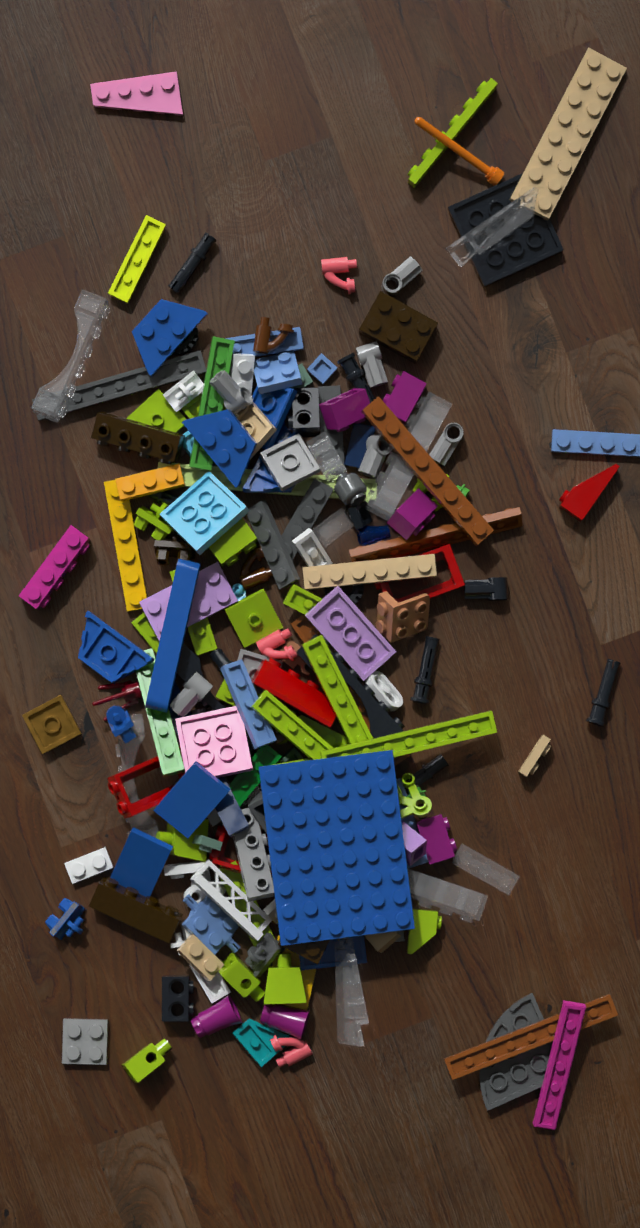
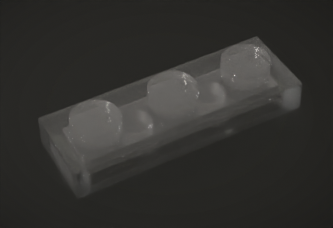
[451,843,520,895]

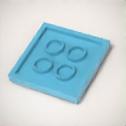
[160,471,249,555]

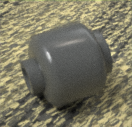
[334,473,367,506]

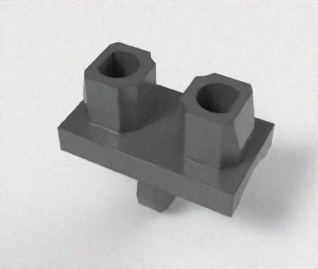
[245,933,285,977]

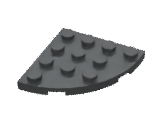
[479,993,553,1111]

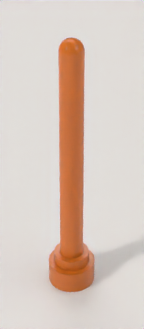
[415,117,504,186]

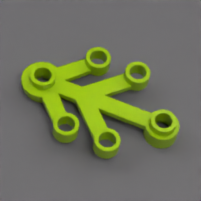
[397,773,432,819]

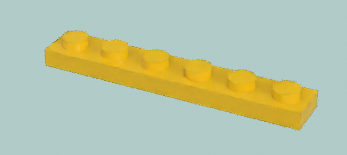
[104,480,147,612]

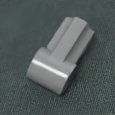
[381,256,423,297]
[355,341,388,388]
[210,370,253,415]
[429,423,463,466]
[358,435,393,479]
[170,672,213,717]

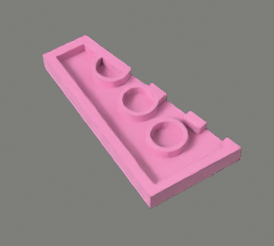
[90,71,183,116]

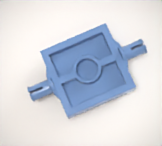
[182,894,240,955]

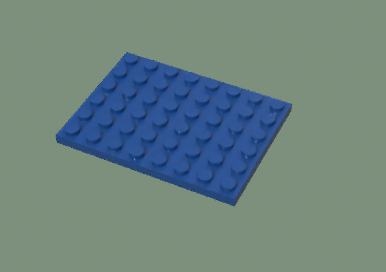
[259,750,415,946]

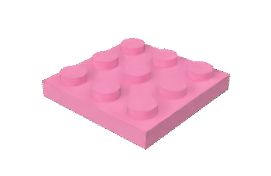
[175,706,253,778]

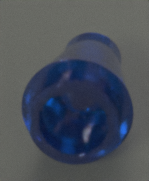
[357,525,390,546]

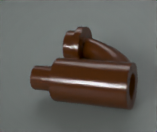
[253,317,294,354]
[239,546,273,590]

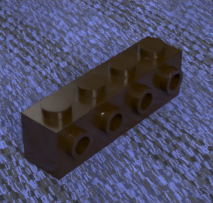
[91,412,185,465]
[89,877,183,943]

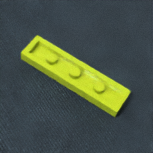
[108,215,166,304]

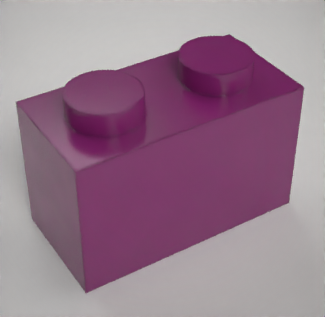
[383,371,427,424]
[319,388,370,432]
[387,488,438,540]
[416,814,457,864]

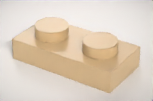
[518,735,551,777]
[177,934,224,981]

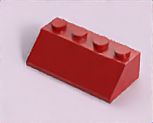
[251,658,336,727]

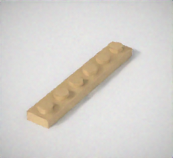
[303,554,437,590]

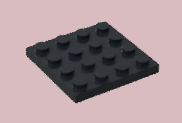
[448,173,564,287]

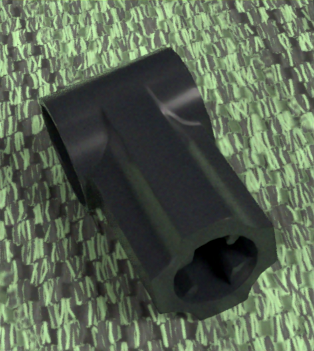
[464,577,508,600]

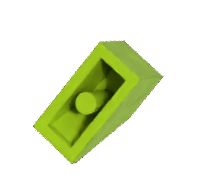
[407,908,442,954]

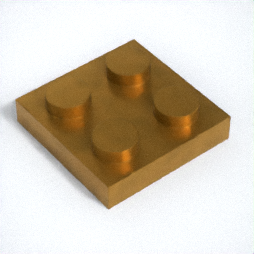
[22,695,82,754]

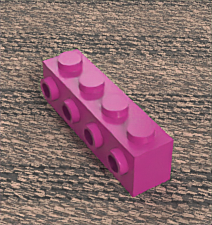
[19,525,90,610]

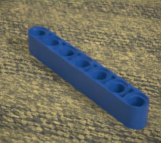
[145,559,201,713]

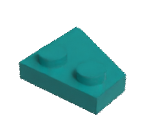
[232,1018,292,1067]

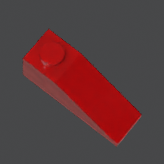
[559,464,620,522]

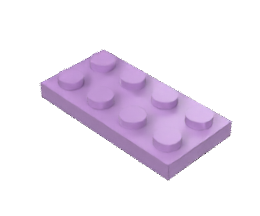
[139,562,238,642]
[305,586,396,681]

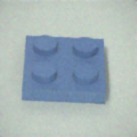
[254,351,302,394]

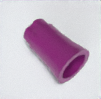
[191,995,242,1038]
[260,1004,310,1040]

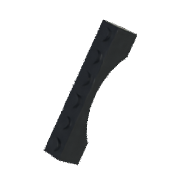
[296,634,405,738]
[176,644,276,755]

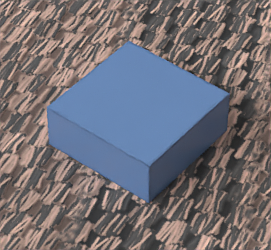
[307,353,338,384]

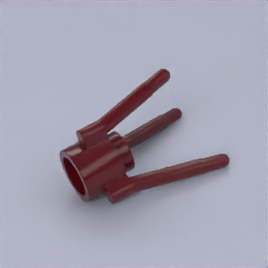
[92,680,143,722]

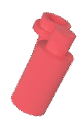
[321,257,357,294]
[256,628,298,661]
[270,1035,313,1067]

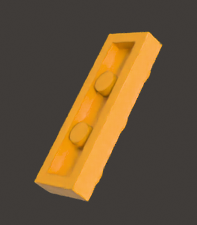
[115,463,185,502]

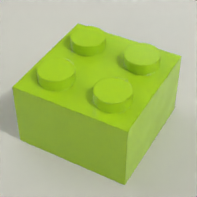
[209,518,258,567]

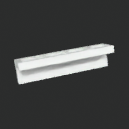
[190,860,272,941]

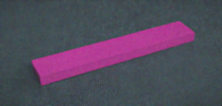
[533,1000,586,1130]

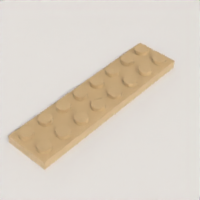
[509,47,627,221]

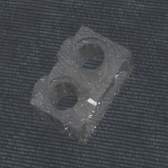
[306,432,347,483]

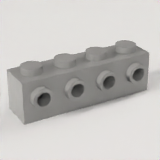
[233,808,275,902]

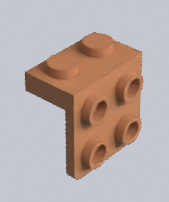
[376,591,430,643]

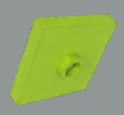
[127,389,187,433]
[224,589,283,648]

